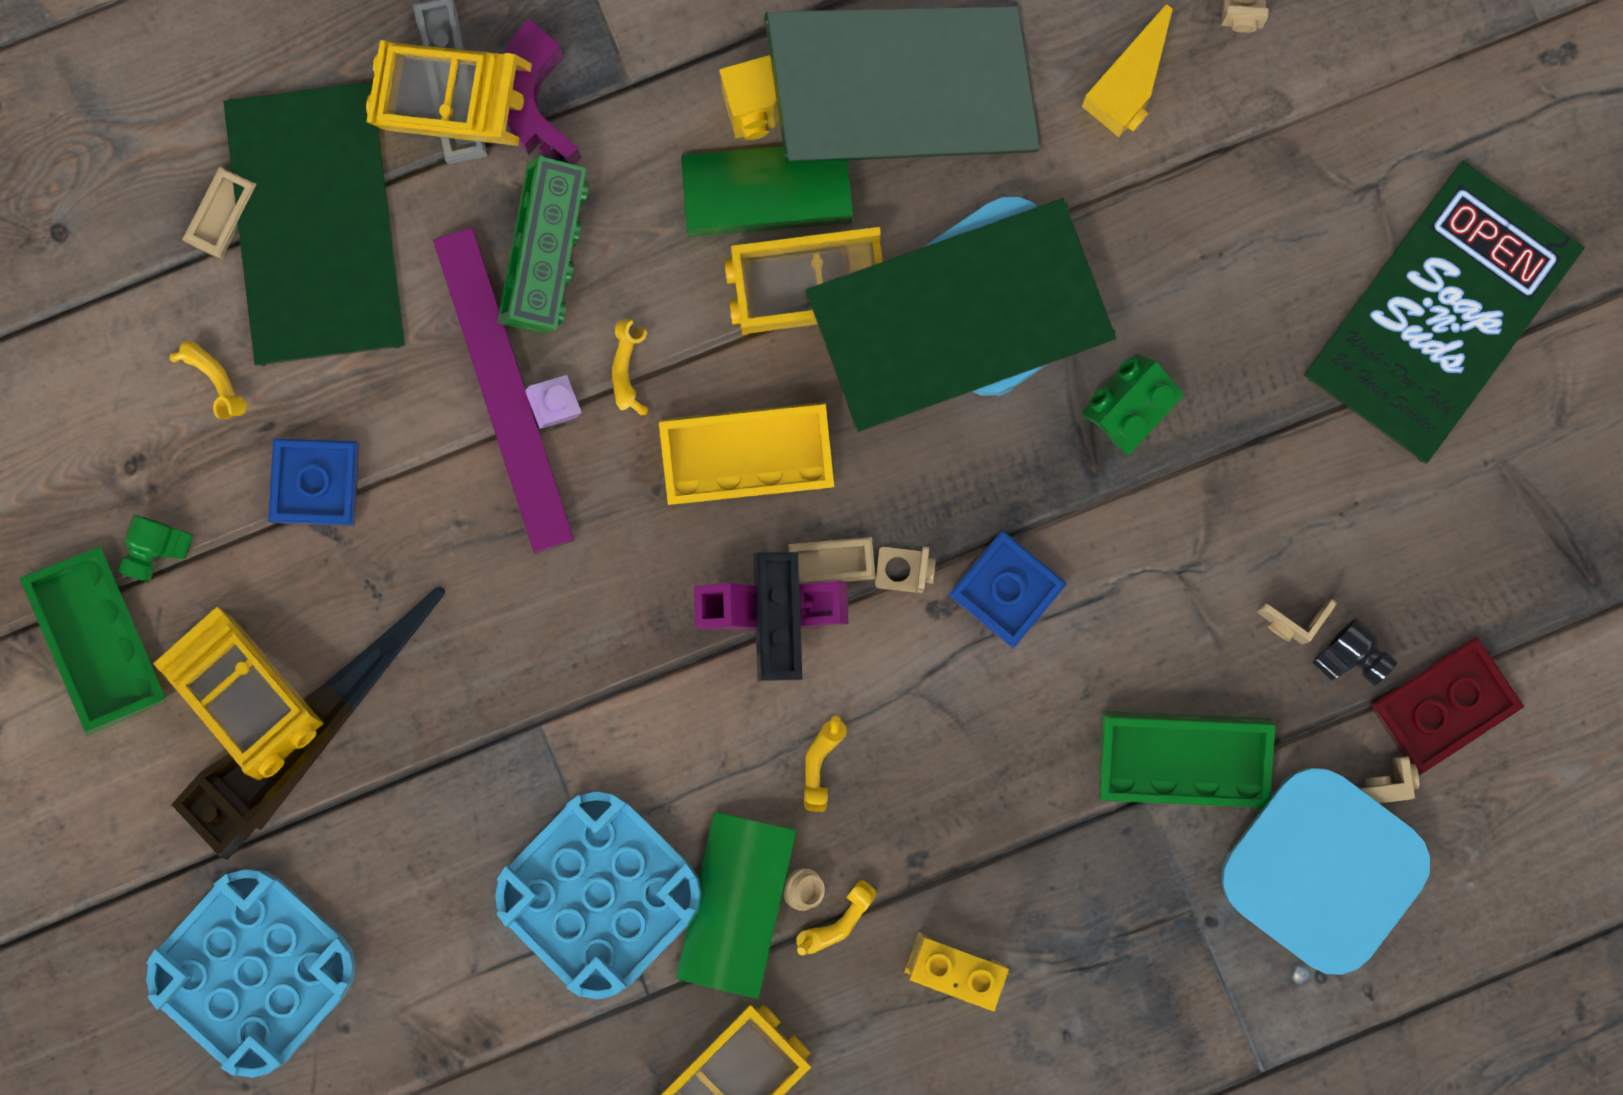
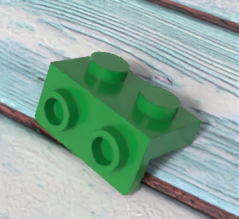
[1082,354,1185,455]

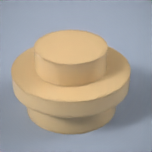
[783,868,825,911]

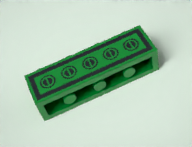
[497,156,589,334]

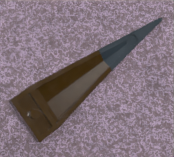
[171,587,445,860]

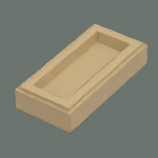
[182,167,256,260]
[788,537,875,584]

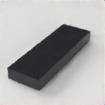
[753,552,803,681]

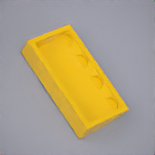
[659,402,834,505]

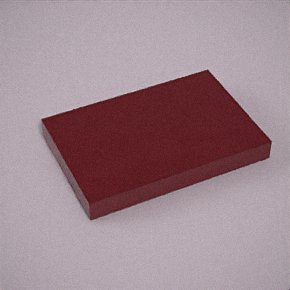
[1370,636,1525,776]

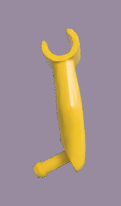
[612,318,648,416]
[169,341,247,419]
[803,715,847,812]
[796,880,877,955]

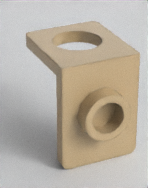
[875,546,936,594]
[1257,599,1337,645]

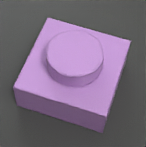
[525,375,582,429]

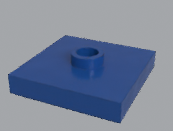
[268,438,359,526]
[948,530,1067,649]

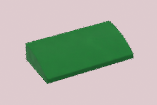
[681,146,853,237]
[19,546,166,736]
[1099,711,1275,808]
[676,812,796,999]

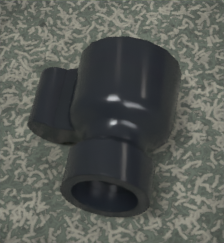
[1312,618,1397,686]

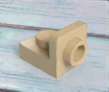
[1221,0,1269,33]
[1359,756,1419,804]

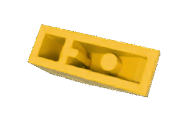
[1082,4,1173,138]

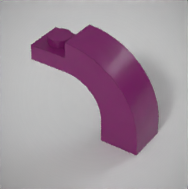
[503,19,581,165]
[694,581,849,631]

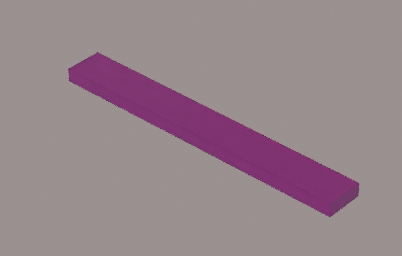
[433,227,575,554]

